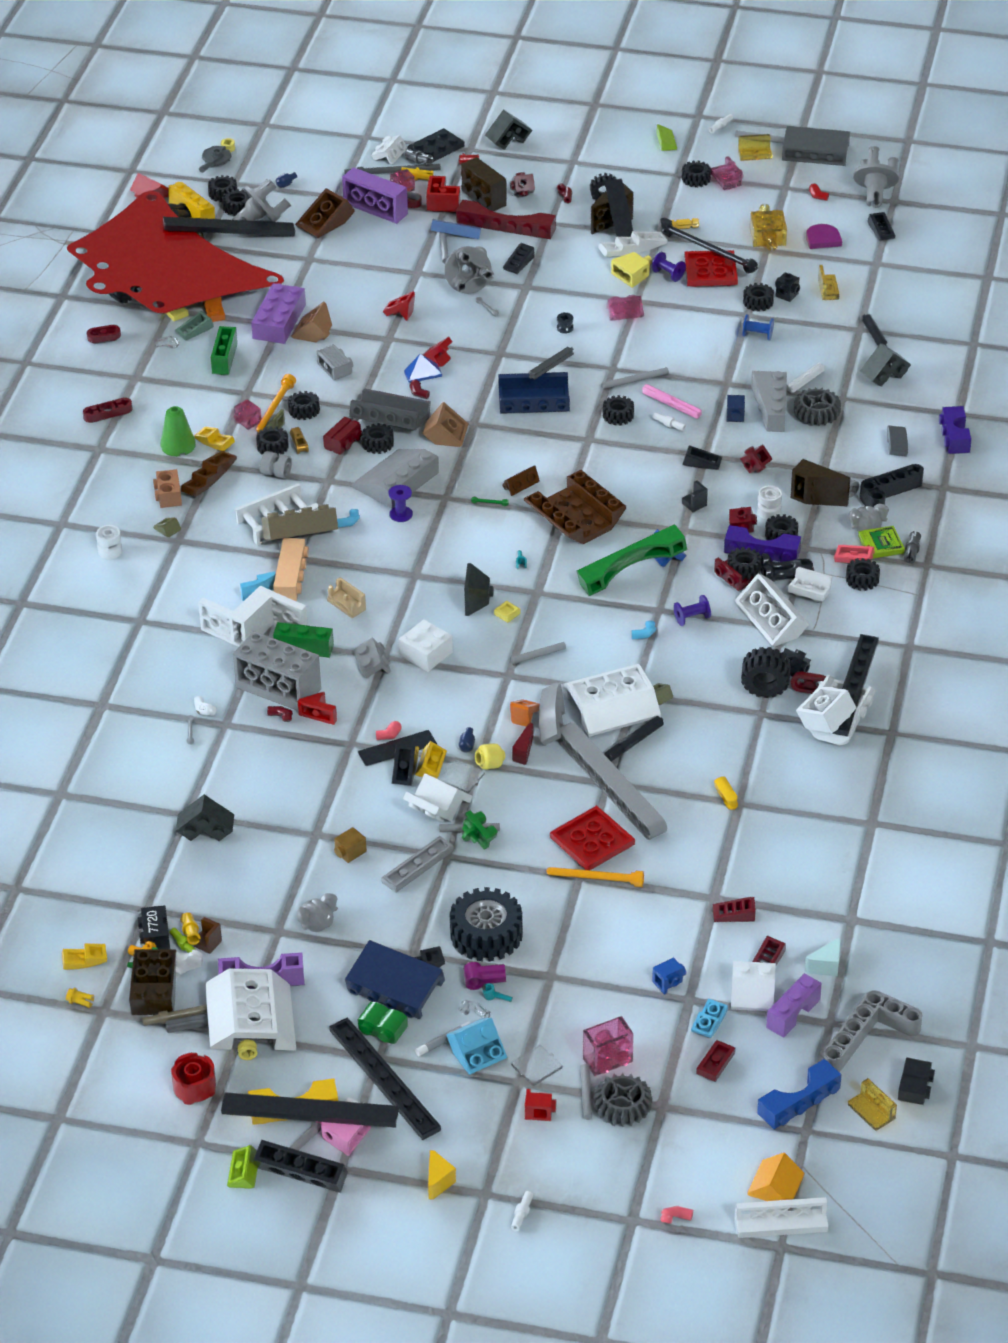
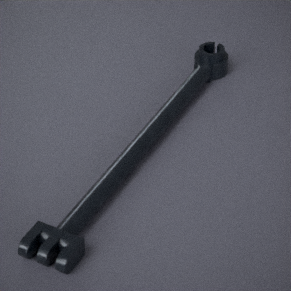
[660,218,759,273]

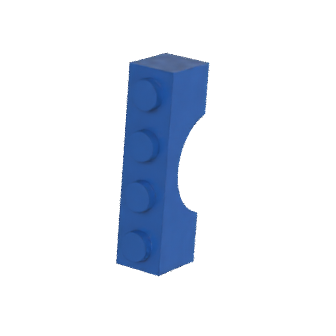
[757,1059,842,1129]

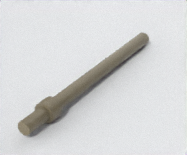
[142,1004,207,1026]

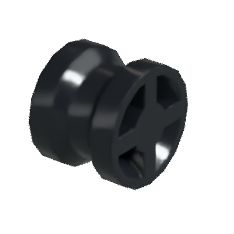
[557,312,574,334]

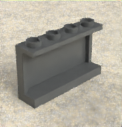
[782,126,850,166]
[349,388,431,430]

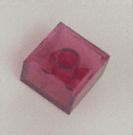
[583,1016,634,1076]

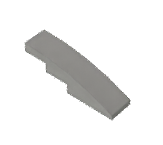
[539,682,565,745]

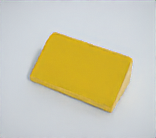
[415,741,447,779]

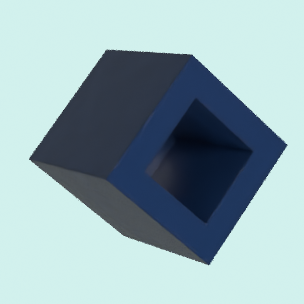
[727,395,745,422]

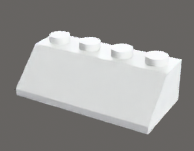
[735,573,810,647]

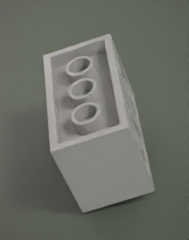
[233,631,321,711]

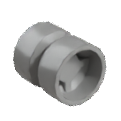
[260,451,292,479]

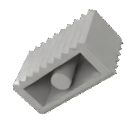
[317,344,353,380]

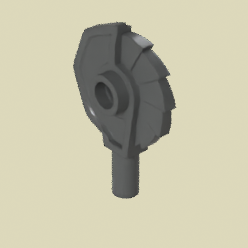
[199,146,232,173]

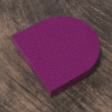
[806,224,842,249]

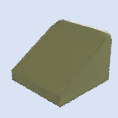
[266,409,285,429]
[153,517,181,537]
[653,683,673,705]

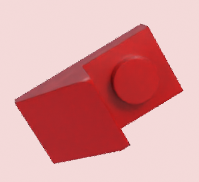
[383,291,415,321]
[422,336,453,367]
[298,692,337,725]

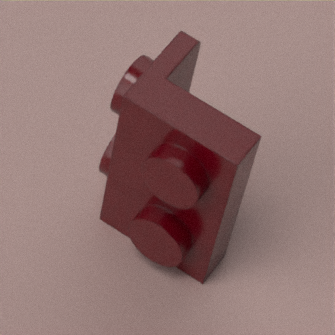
[714,557,754,591]

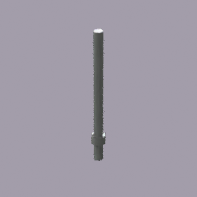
[344,164,441,174]

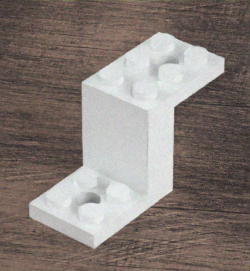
[198,586,308,647]

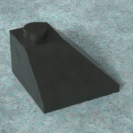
[464,563,494,616]

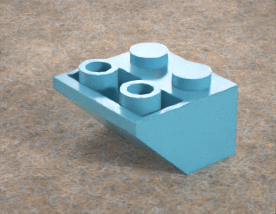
[446,1018,507,1074]

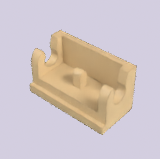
[327,577,366,618]

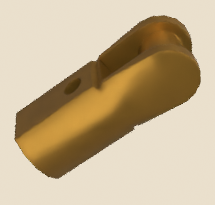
[290,427,309,454]

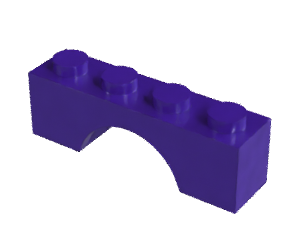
[724,525,801,562]

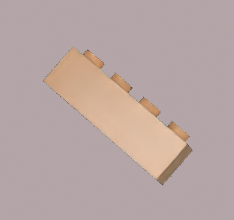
[273,538,309,601]

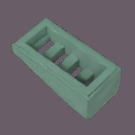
[175,311,214,341]

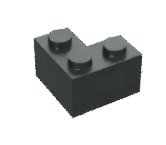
[485,109,533,150]
[860,343,911,387]
[176,794,235,841]

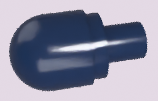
[276,172,297,188]
[458,727,475,752]

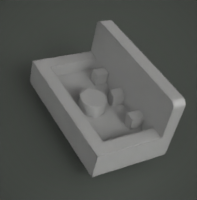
[354,637,391,678]

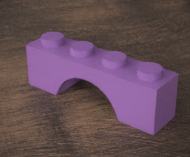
[218,952,305,989]

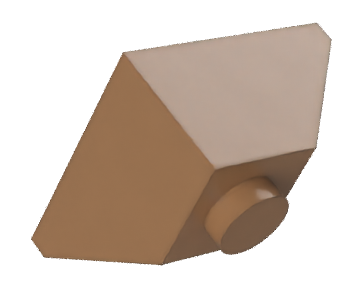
[291,302,332,343]
[423,402,469,447]

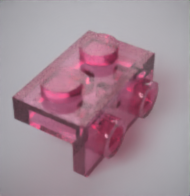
[711,156,743,190]
[606,295,644,321]

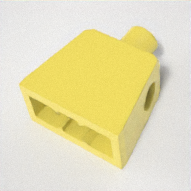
[611,252,653,288]

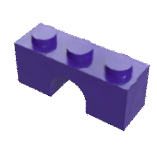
[939,406,972,454]

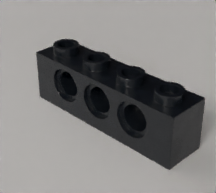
[254,1139,348,1193]

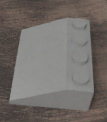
[351,449,439,508]

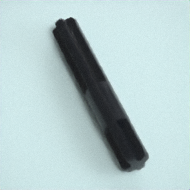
[604,716,664,762]

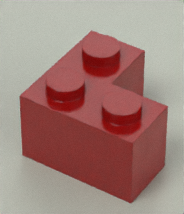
[426,176,461,212]

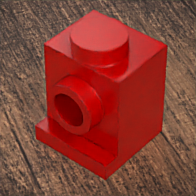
[525,1089,557,1121]

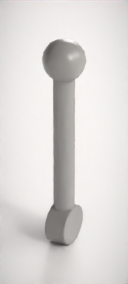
[476,297,499,316]
[186,715,194,745]

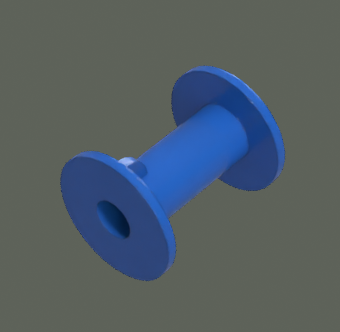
[742,314,774,340]

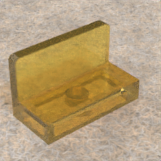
[738,134,772,161]
[818,265,839,300]
[848,1078,897,1131]

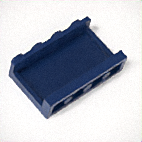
[498,372,570,414]
[345,940,445,1019]

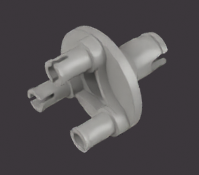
[853,146,899,208]
[232,179,291,222]
[445,246,494,294]

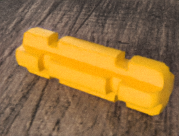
[671,218,699,229]

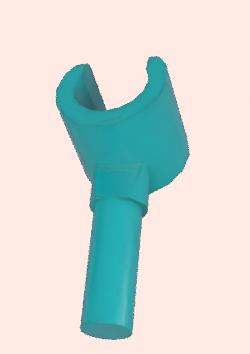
[516,550,527,569]
[483,983,513,1002]

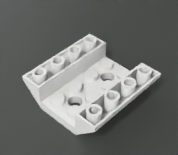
[561,664,661,737]
[205,968,296,1051]

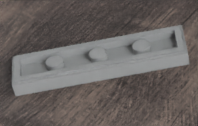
[382,836,454,893]

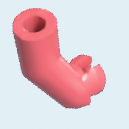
[376,721,402,740]
[660,1206,694,1224]

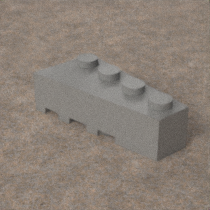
[751,371,787,432]

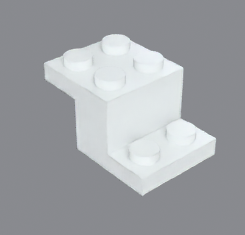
[403,774,473,822]

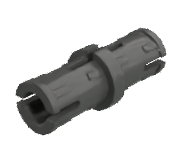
[405,149,434,165]
[904,531,921,564]

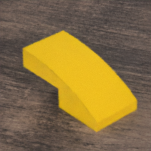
[194,426,235,451]
[62,943,107,970]

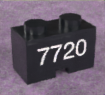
[138,905,170,949]

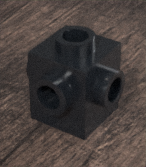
[775,272,800,302]
[783,648,811,676]

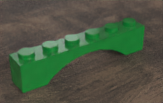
[576,524,688,596]

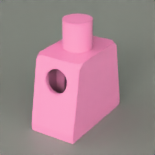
[318,1122,371,1156]

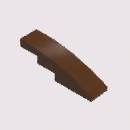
[181,451,237,497]

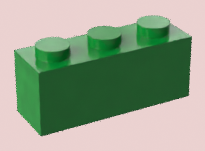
[210,326,238,375]
[273,622,334,658]

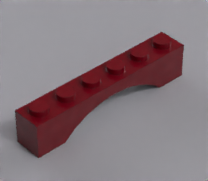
[456,199,556,240]

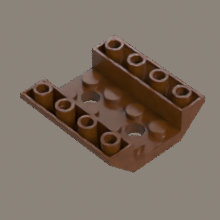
[524,470,626,544]

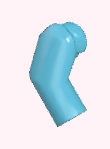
[337,509,360,528]
[631,621,656,639]

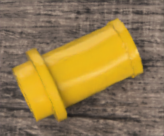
[66,988,94,1008]

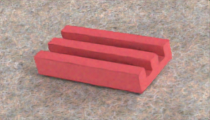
[834,545,875,563]

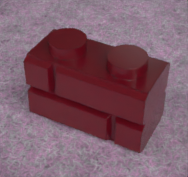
[323,416,362,455]

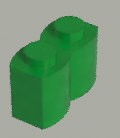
[357,1002,408,1044]

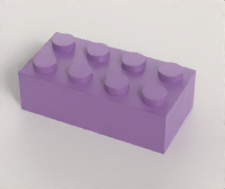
[342,167,408,224]
[251,283,306,344]

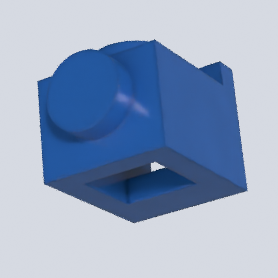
[652,957,686,995]

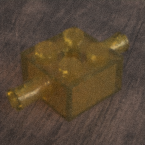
[750,204,787,251]

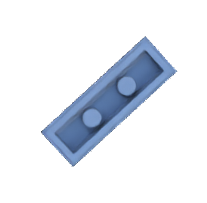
[431,219,481,239]

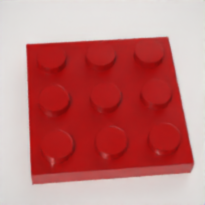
[684,250,738,287]
[550,805,635,871]

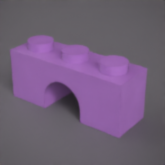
[766,973,822,1038]

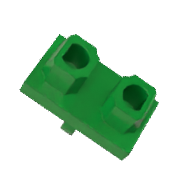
[462,810,498,850]

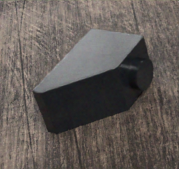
[392,744,419,786]

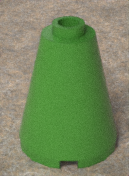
[160,406,196,457]

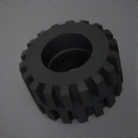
[741,647,791,698]

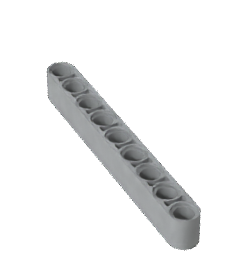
[557,722,667,840]

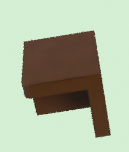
[193,917,222,954]

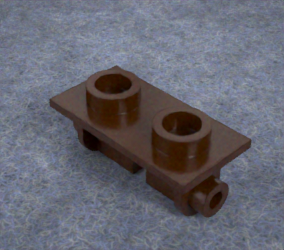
[502,465,540,496]

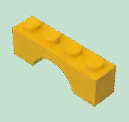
[168,182,215,219]
[248,1078,338,1125]

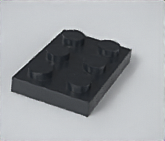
[408,128,465,162]

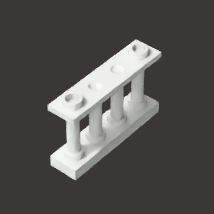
[235,483,318,546]

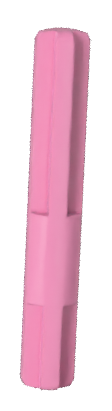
[642,384,702,419]

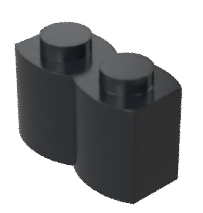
[898,1057,935,1105]

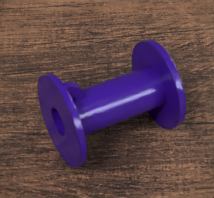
[651,252,686,282]
[388,485,413,522]
[674,595,711,626]

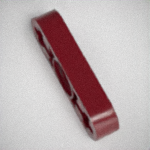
[83,398,133,423]

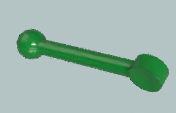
[471,496,509,506]

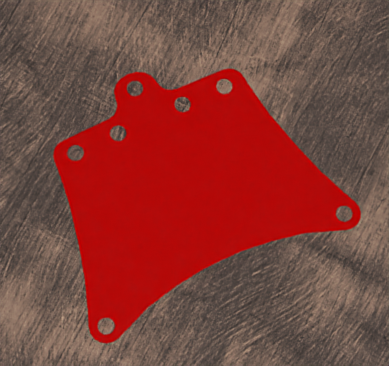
[67,191,284,313]

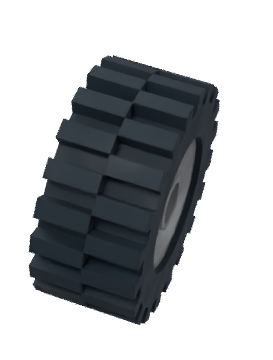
[450,887,523,962]

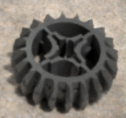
[793,387,841,426]
[593,1073,652,1127]

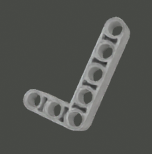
[824,990,922,1072]

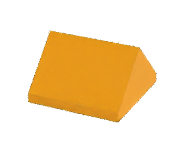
[747,1152,805,1201]

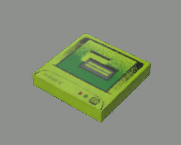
[858,526,905,559]

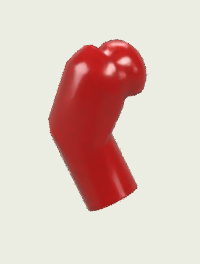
[809,183,829,201]

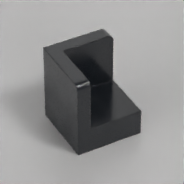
[682,480,708,512]

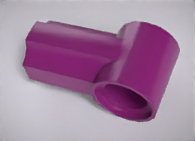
[463,962,506,990]

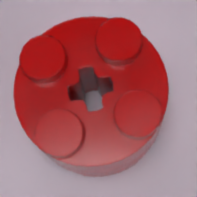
[171,1052,216,1105]

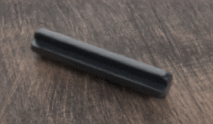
[862,313,887,346]

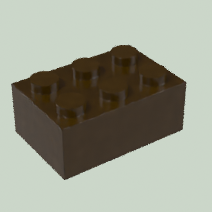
[461,157,507,211]

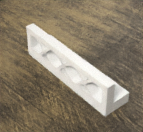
[735,1197,828,1238]

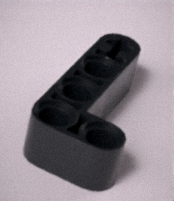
[860,464,924,507]

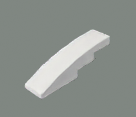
[599,231,668,257]

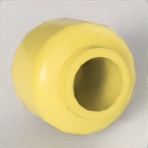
[475,743,505,770]

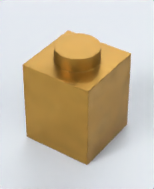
[334,827,367,863]

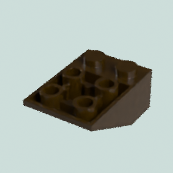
[591,183,634,234]
[790,459,850,507]
[129,949,176,1015]

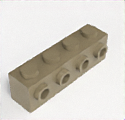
[261,504,338,540]

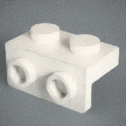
[371,135,407,164]
[788,567,832,602]

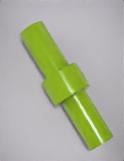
[169,927,196,953]

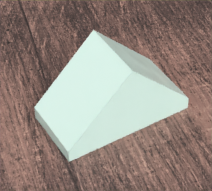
[805,938,841,976]

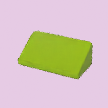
[656,124,677,151]
[227,1145,258,1189]

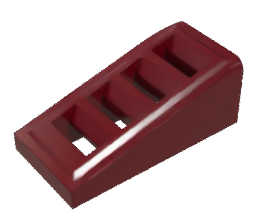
[512,723,534,765]
[713,897,756,922]
[752,936,786,967]

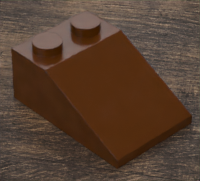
[295,188,355,238]

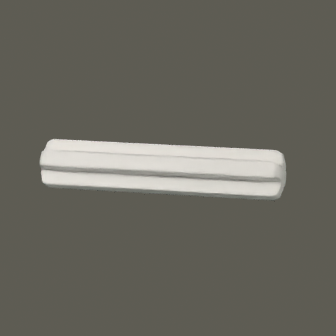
[787,362,825,393]

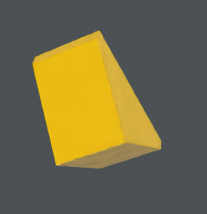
[428,1150,456,1200]

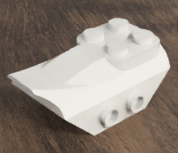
[809,675,876,746]

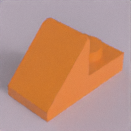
[203,297,226,322]
[510,699,540,727]

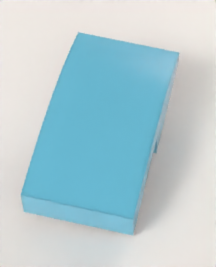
[240,571,276,601]
[691,999,728,1038]

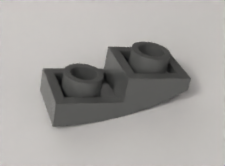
[887,425,908,456]

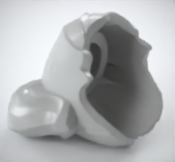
[849,504,889,531]
[297,893,338,932]

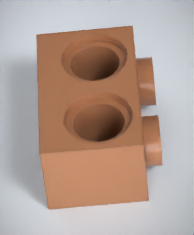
[153,469,182,508]

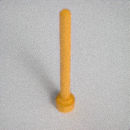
[256,374,296,432]
[546,867,644,887]

